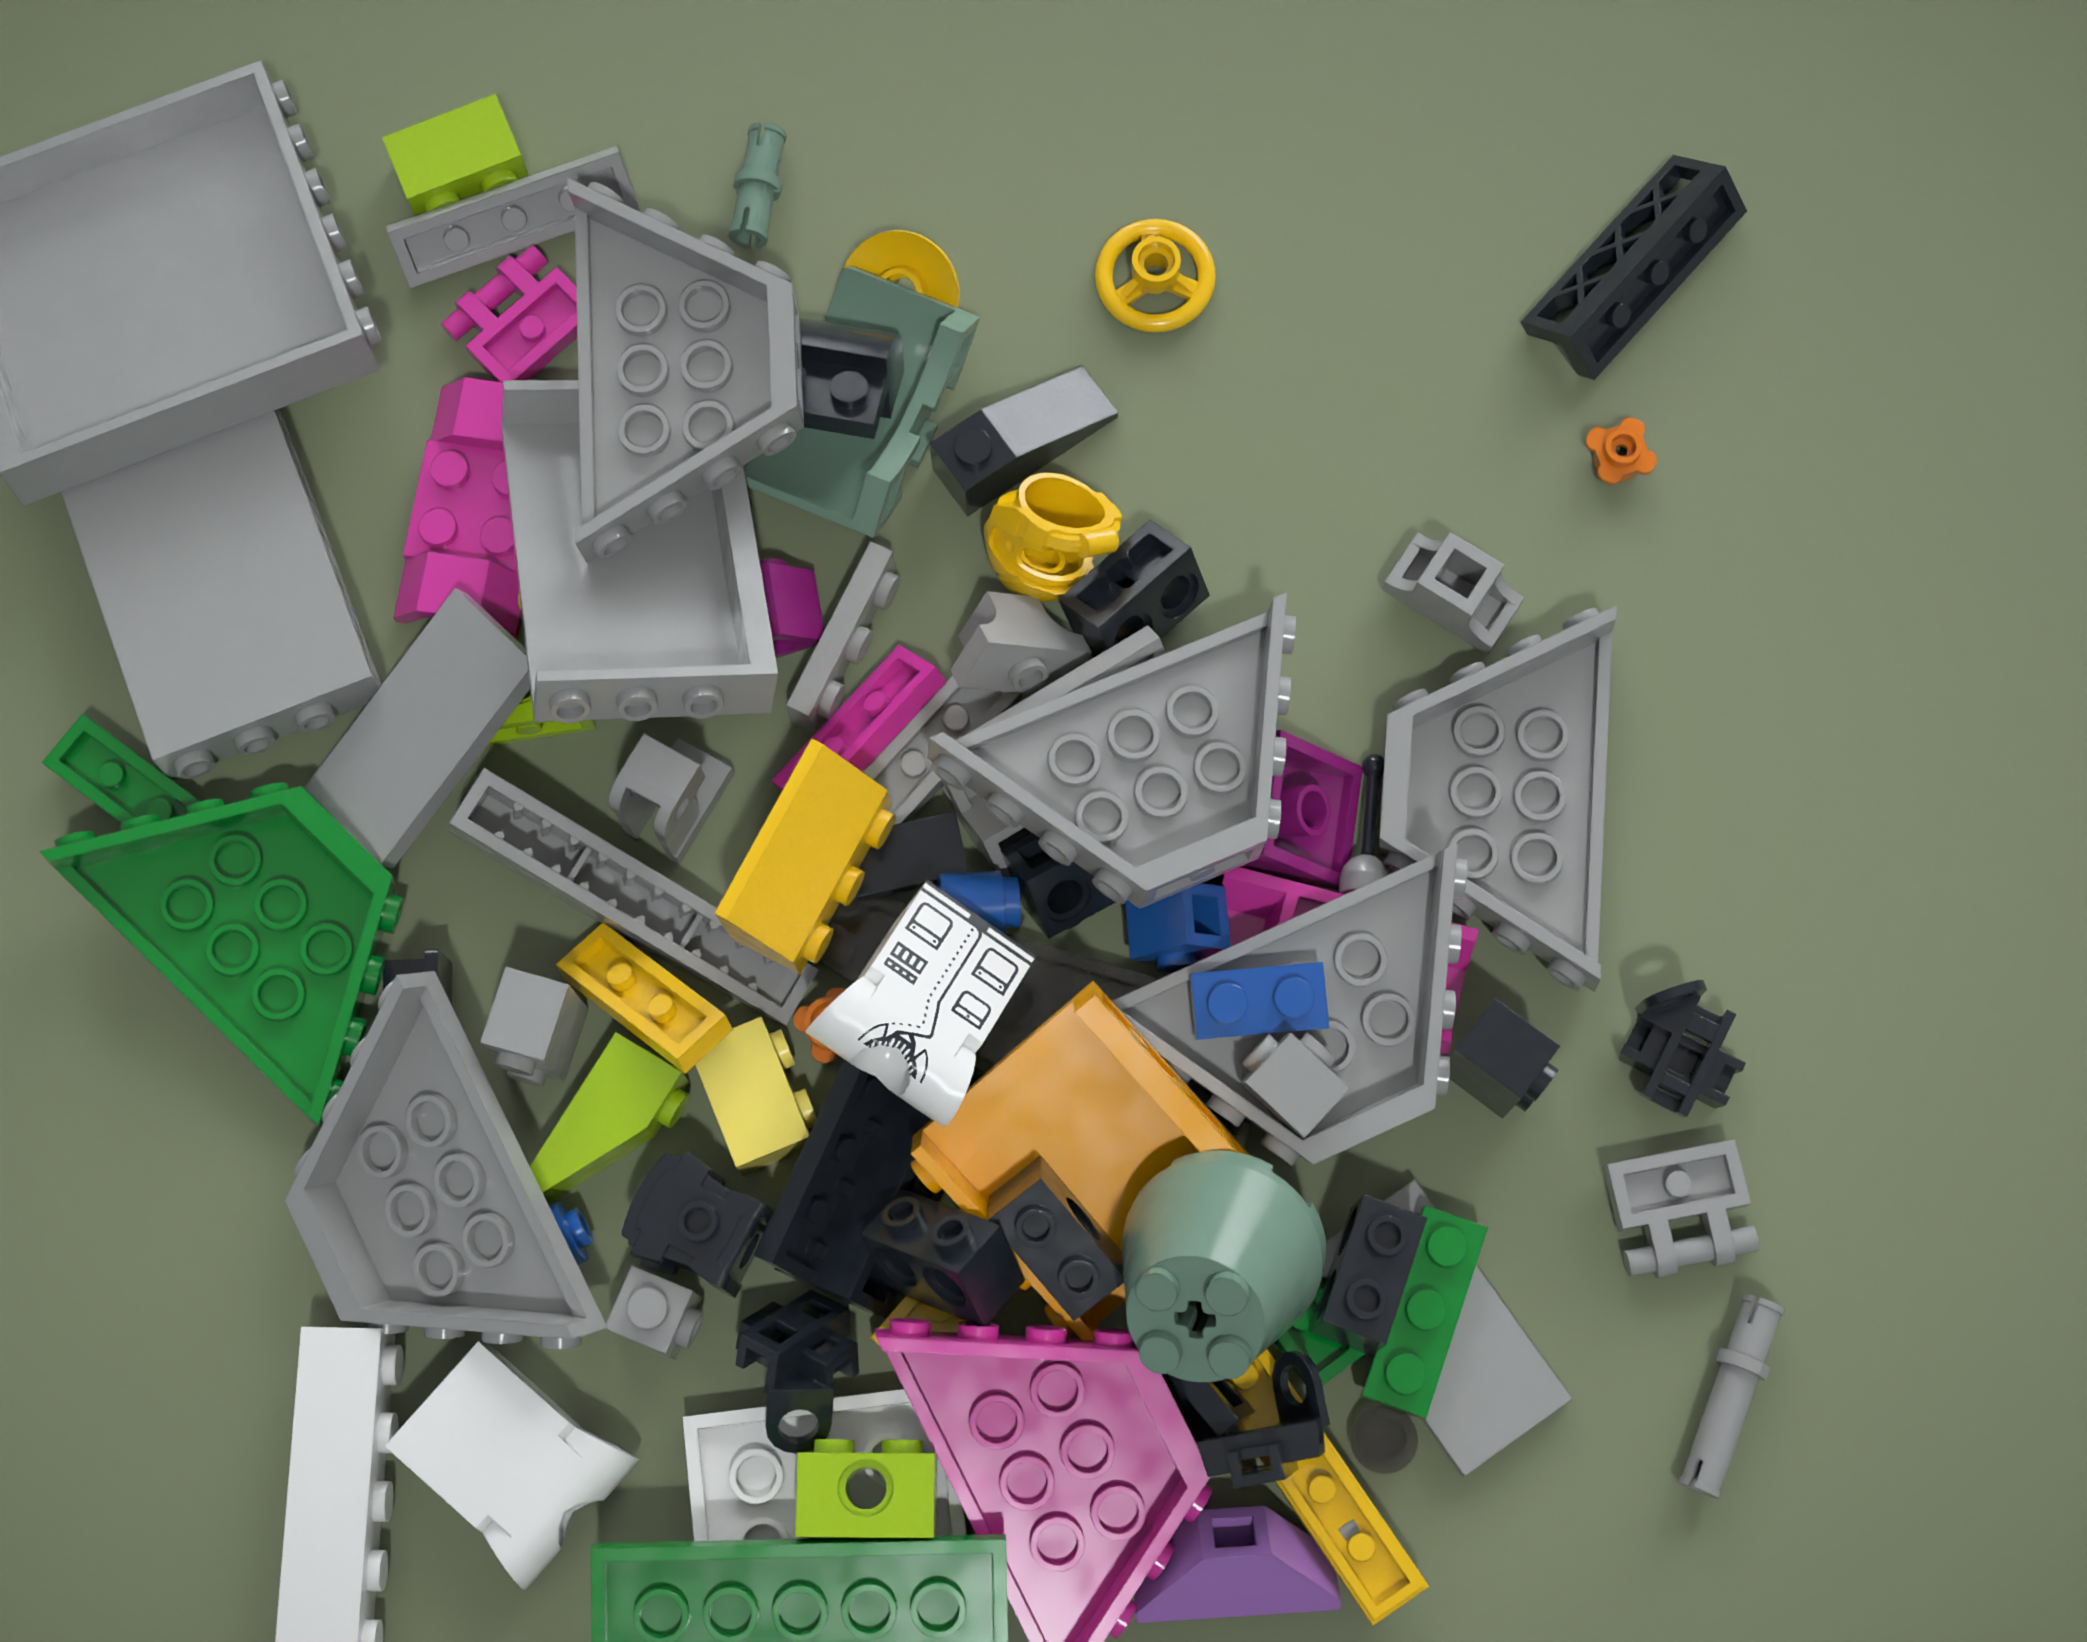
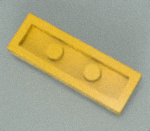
[556,923,733,1074]

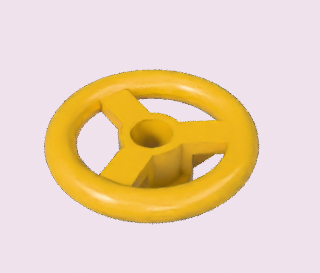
[1095,219,1216,333]

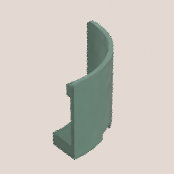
[744,266,980,538]

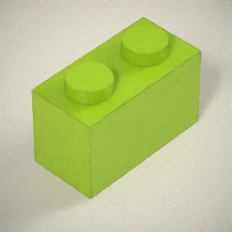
[382,93,529,216]

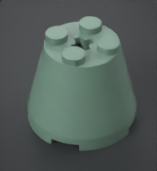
[1122,1150,1327,1382]

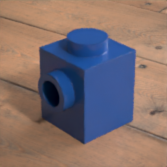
[1125,883,1231,973]

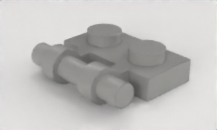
[1603,1139,1760,1278]

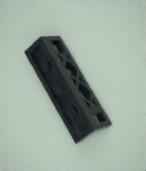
[1521,155,1747,380]

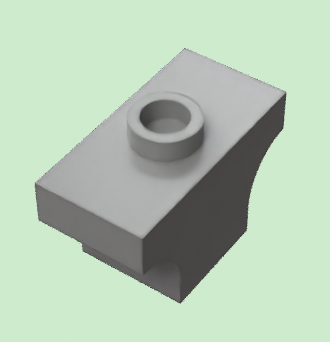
[1382,532,1525,655]
[950,591,1092,694]

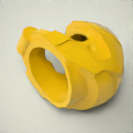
[984,473,1123,602]

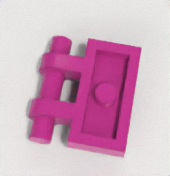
[440,245,577,383]

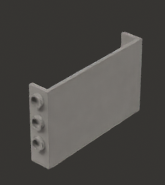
[500,380,778,723]
[61,408,382,780]

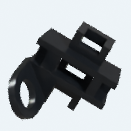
[1619,980,1746,1117]
[735,1289,859,1454]
[1196,1350,1330,1489]

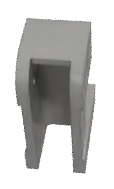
[608,733,735,865]

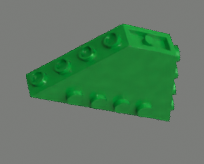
[39,782,404,1129]

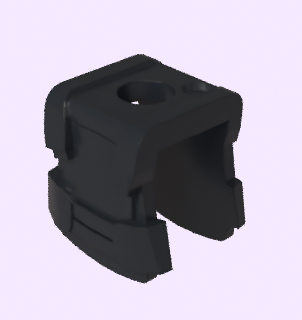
[622,1150,774,1298]

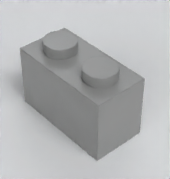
[480,966,589,1087]

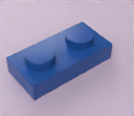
[1189,962,1329,1040]

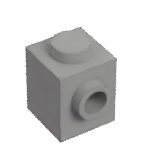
[1240,1033,1350,1138]
[606,1265,704,1360]

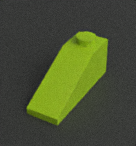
[530,1032,690,1204]

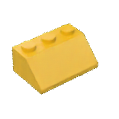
[715,738,896,975]

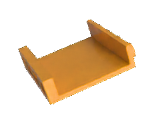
[911,981,1251,1340]

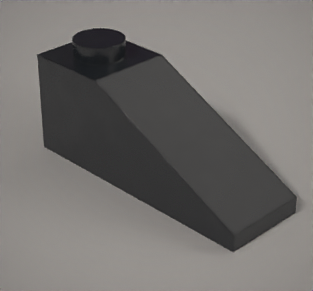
[930,366,1118,517]

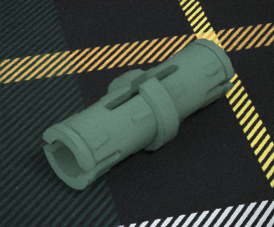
[729,122,787,248]

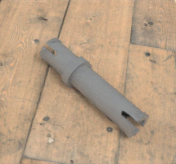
[1677,1294,1785,1499]

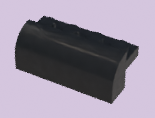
[800,318,904,439]
[753,1059,985,1319]

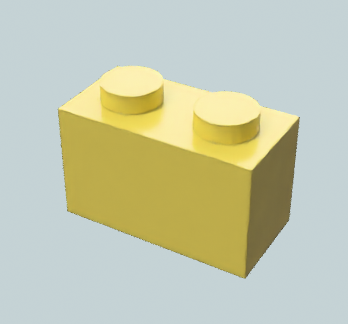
[696,1017,817,1176]

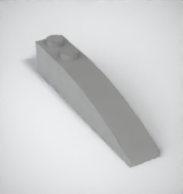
[449,768,819,1026]

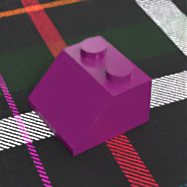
[1240,730,1363,890]

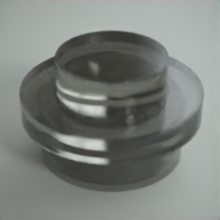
[1350,1406,1418,1474]

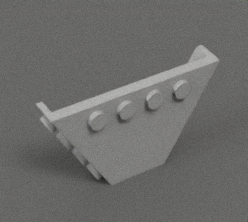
[567,178,804,563]
[927,592,1296,909]
[1378,605,1617,993]
[1112,843,1467,1166]
[285,971,608,1349]

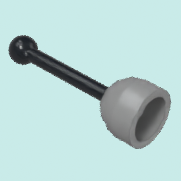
[1338,754,1390,894]

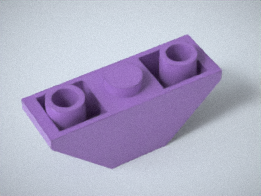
[1134,1506,1341,1623]

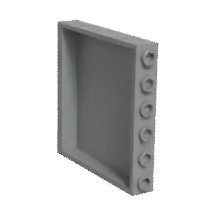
[0,60,382,506]

